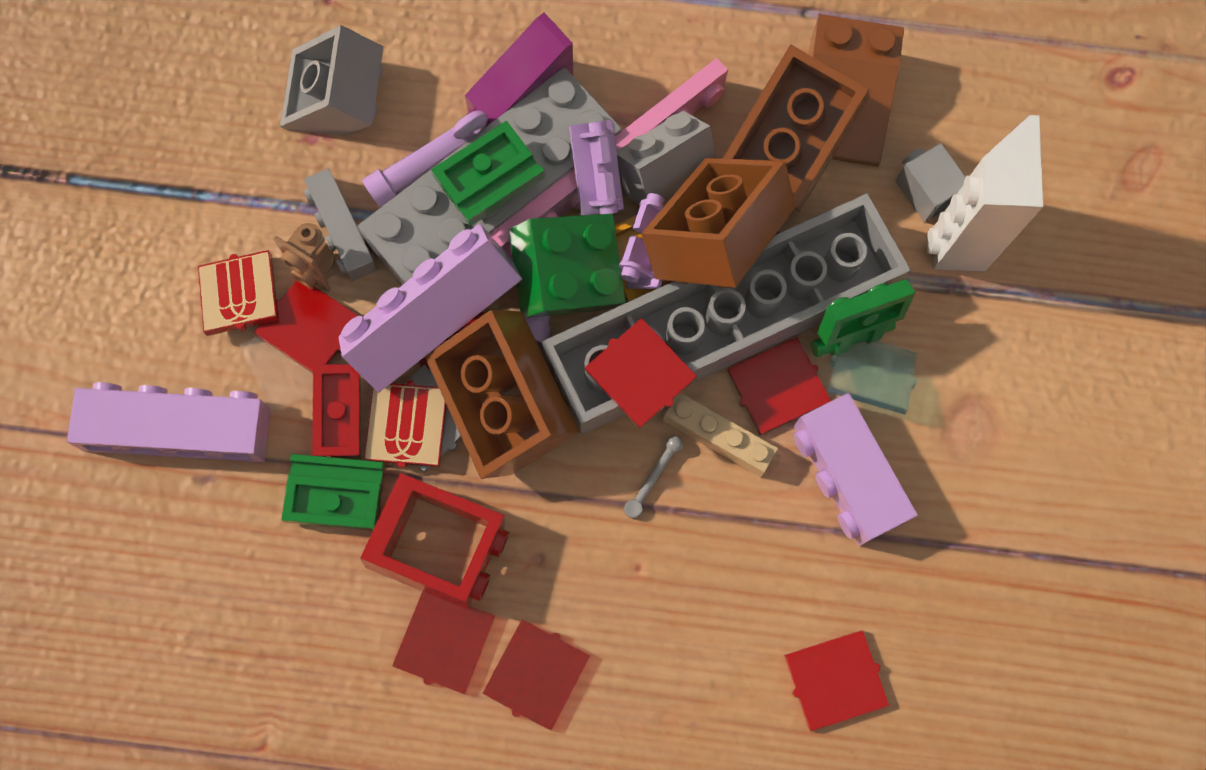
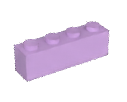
[338,223,522,393]
[67,382,271,462]

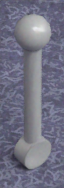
[624,436,684,519]

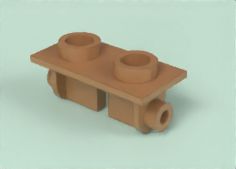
[274,223,335,293]

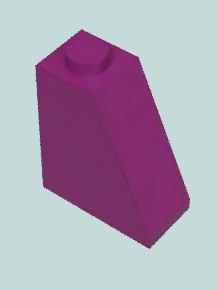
[465,12,573,127]

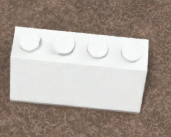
[926,115,1043,272]

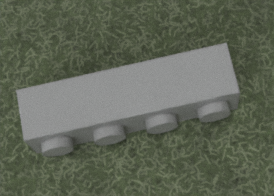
[303,168,377,282]

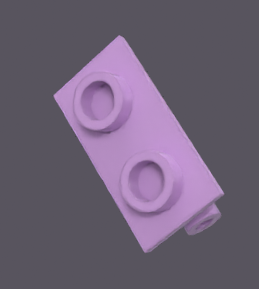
[569,120,624,215]
[619,193,665,289]

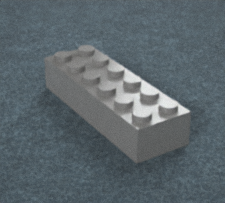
[357,67,621,286]

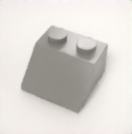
[280,25,383,135]

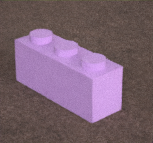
[793,393,918,546]

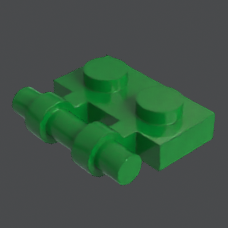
[810,279,916,357]

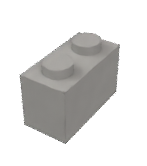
[616,110,717,205]

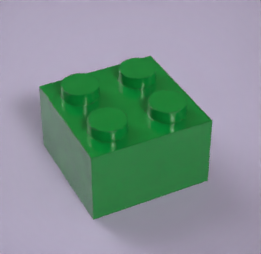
[508,213,626,318]

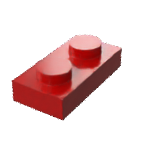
[312,364,361,457]

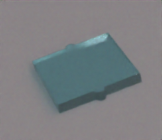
[828,341,917,415]

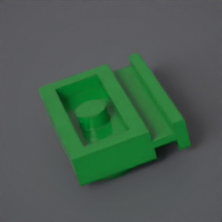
[431,120,545,227]
[281,454,385,531]

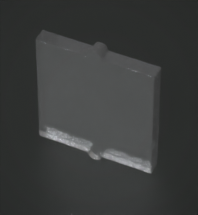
[239,336,332,414]

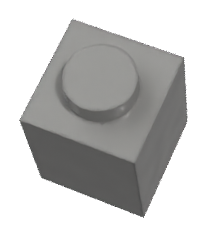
[895,143,966,222]

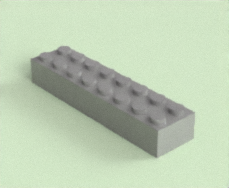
[541,193,911,435]

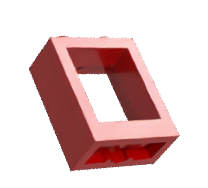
[360,473,510,610]

